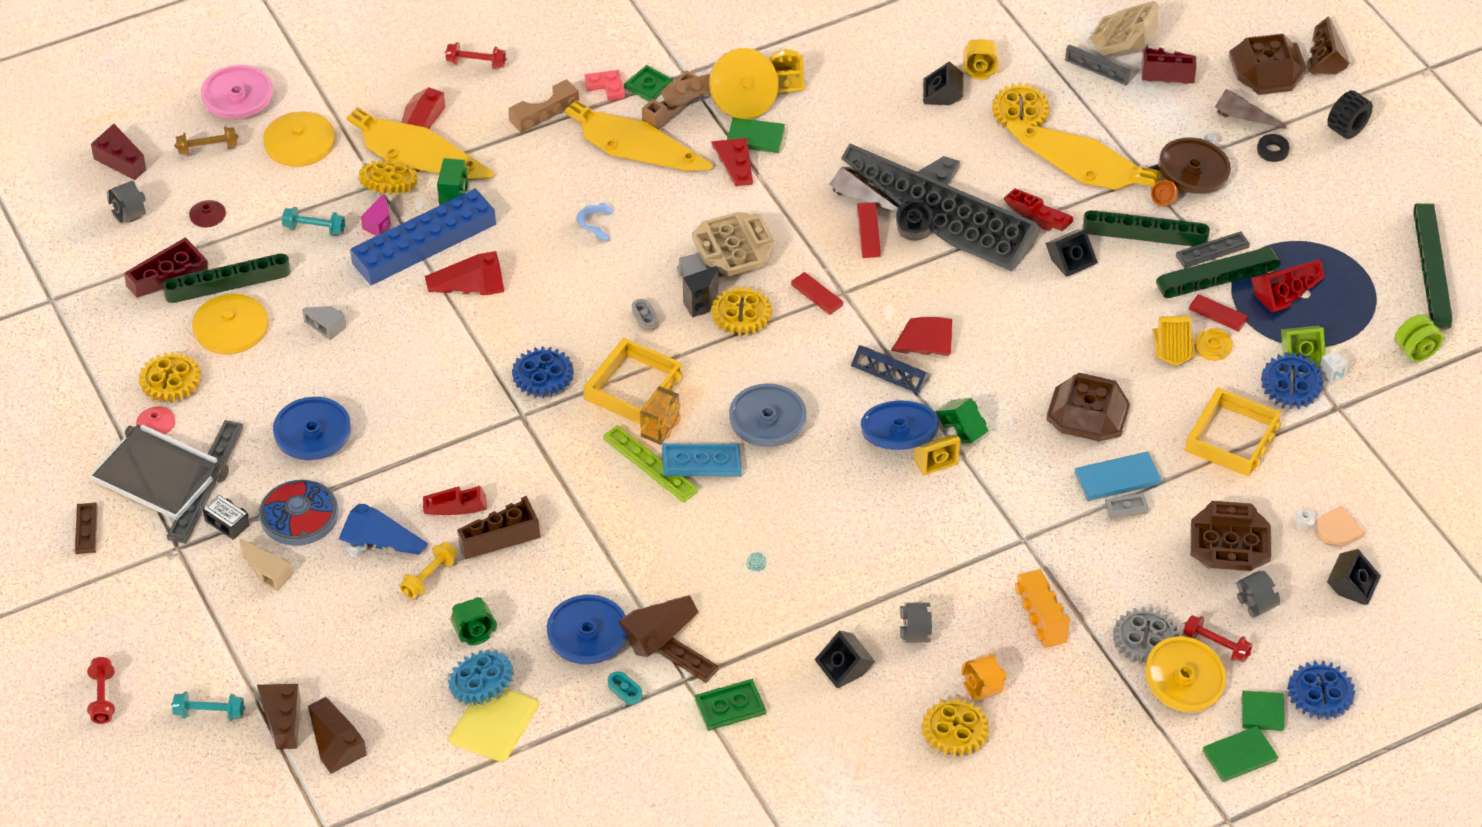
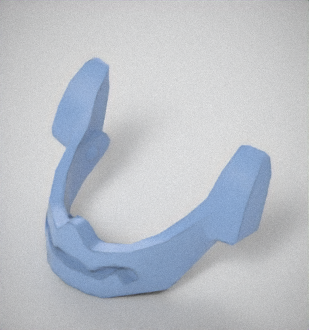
[576,202,613,241]

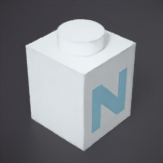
[1320,350,1348,384]

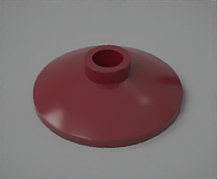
[189,200,226,228]

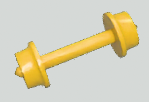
[399,541,457,599]

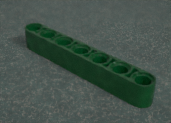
[1082,210,1210,247]
[1156,247,1281,299]
[163,253,291,303]

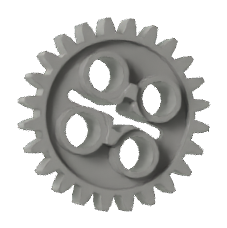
[1113,607,1179,665]

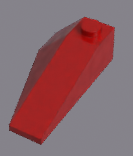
[401,87,445,129]

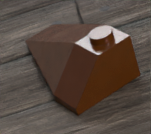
[618,595,699,657]
[308,697,367,774]

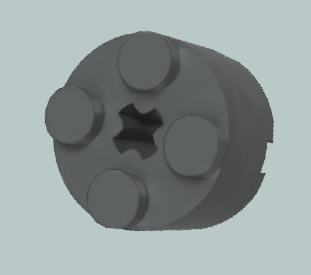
[107,181,146,223]
[1236,570,1280,618]
[900,602,932,643]

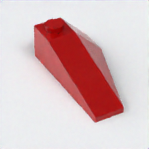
[425,251,504,295]
[1251,259,1325,312]

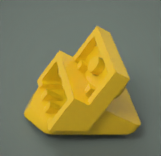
[768,49,805,93]
[1152,316,1194,366]

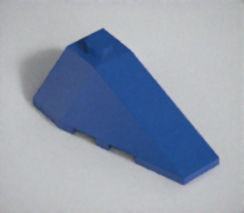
[339,503,428,555]

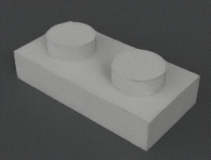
[1105,493,1149,519]

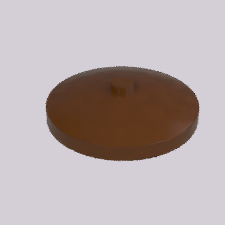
[1158,137,1231,194]

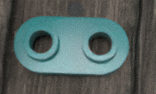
[608,671,642,705]

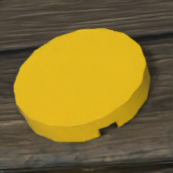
[1195,328,1233,361]

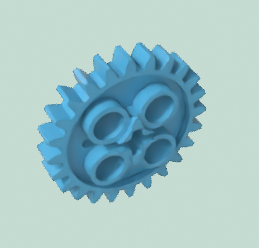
[448,649,514,706]

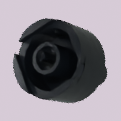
[896,199,933,241]

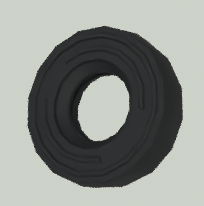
[1257,134,1290,162]

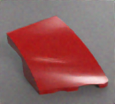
[891,317,953,356]

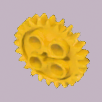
[992,82,1050,131]
[359,160,418,195]
[711,286,772,336]
[139,351,201,404]
[922,697,989,758]

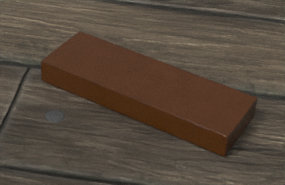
[75,502,98,554]
[658,637,719,683]

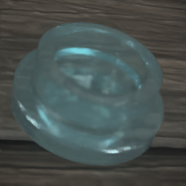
[746,552,766,571]

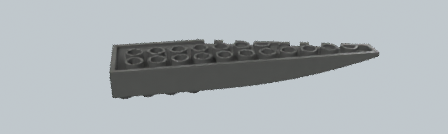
[841,143,1041,272]

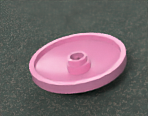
[201,65,273,119]

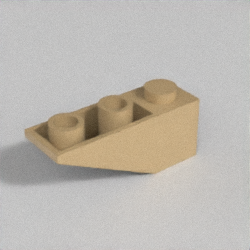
[240,539,292,591]

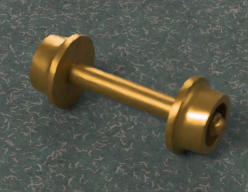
[174,126,239,156]

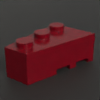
[91,123,146,180]

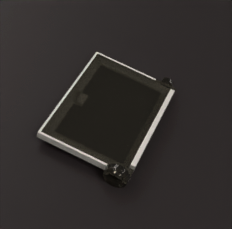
[89,424,229,520]

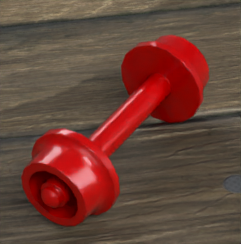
[445,42,507,70]
[1183,615,1253,663]
[87,657,115,724]

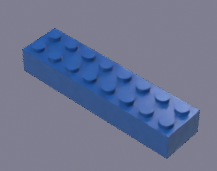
[350,188,496,286]

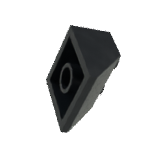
[923,61,963,105]
[1045,229,1098,277]
[683,266,718,318]
[1327,549,1381,605]
[814,630,875,688]

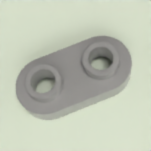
[632,299,657,330]

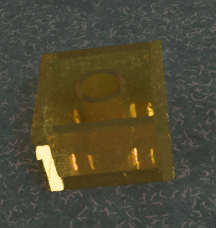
[640,386,681,445]

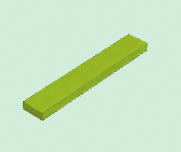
[603,425,698,503]

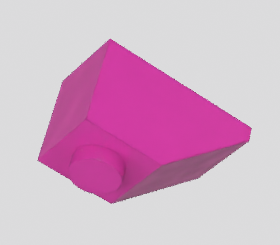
[361,195,391,236]

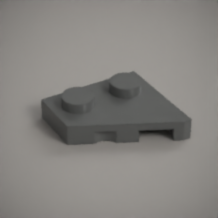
[918,156,960,185]

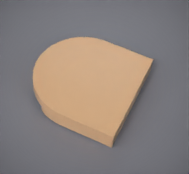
[1317,506,1365,546]

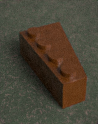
[457,495,541,559]

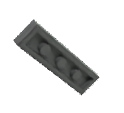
[1065,44,1131,86]
[1176,231,1250,269]

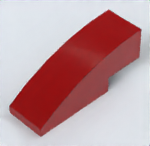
[857,202,881,258]
[423,486,487,515]

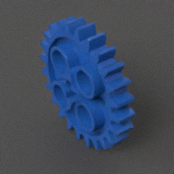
[512,346,574,398]
[1261,352,1324,409]
[1287,660,1355,720]

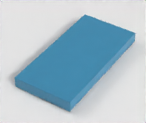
[662,443,741,477]
[1074,451,1162,501]

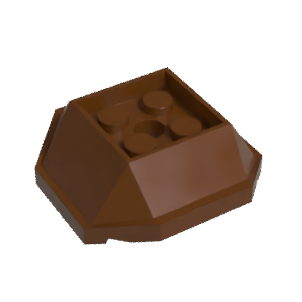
[1229,33,1306,95]
[1046,373,1130,441]
[1190,501,1271,571]

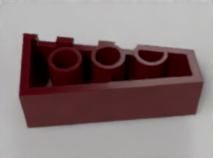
[124,237,208,298]

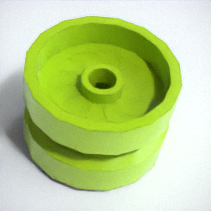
[1394,314,1444,362]

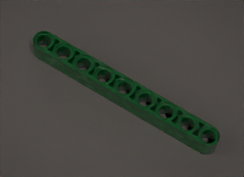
[1413,203,1452,328]

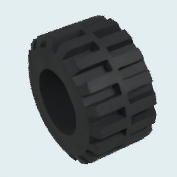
[1327,90,1373,139]

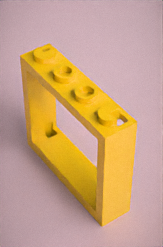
[583,337,683,425]
[1185,387,1282,476]

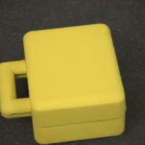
[449,688,539,762]

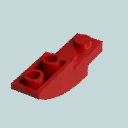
[1004,188,1073,232]

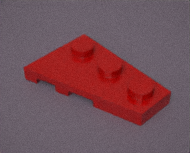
[711,138,753,186]

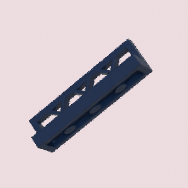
[851,345,931,394]

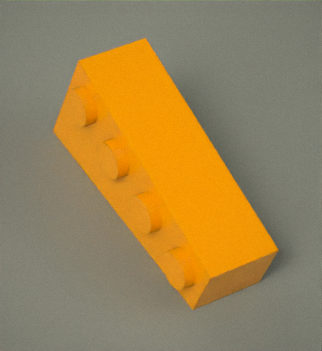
[1015,569,1070,648]

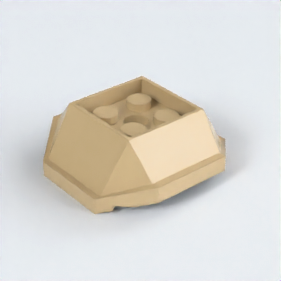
[1089,1,1160,57]
[692,212,774,276]

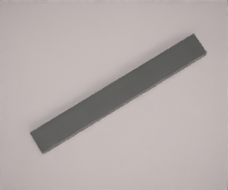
[167,420,243,544]

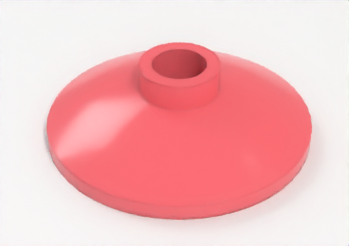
[136,406,175,435]

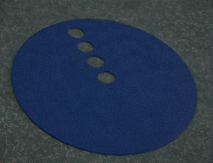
[1231,241,1377,347]

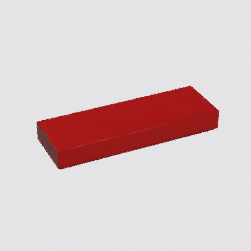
[791,272,843,315]
[1189,294,1248,332]

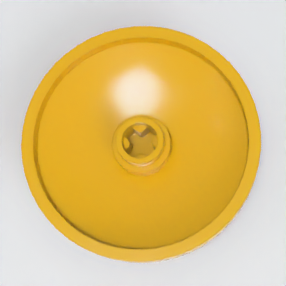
[709,48,778,119]
[263,111,335,167]
[192,294,268,354]
[1145,637,1226,713]

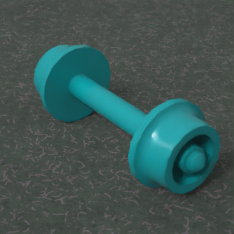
[281,206,346,236]
[171,691,246,721]

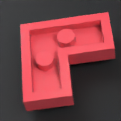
[584,69,625,101]

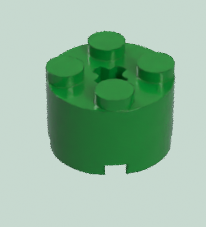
[450,597,497,646]

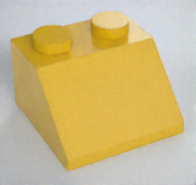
[914,435,960,475]

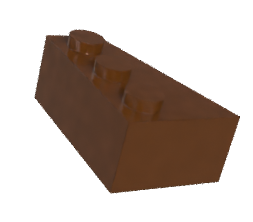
[257,684,301,749]

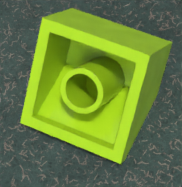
[1281,326,1326,369]

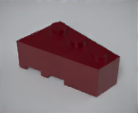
[1141,44,1197,84]

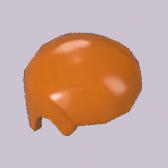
[1150,179,1178,207]

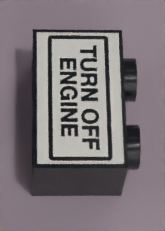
[203,495,250,540]

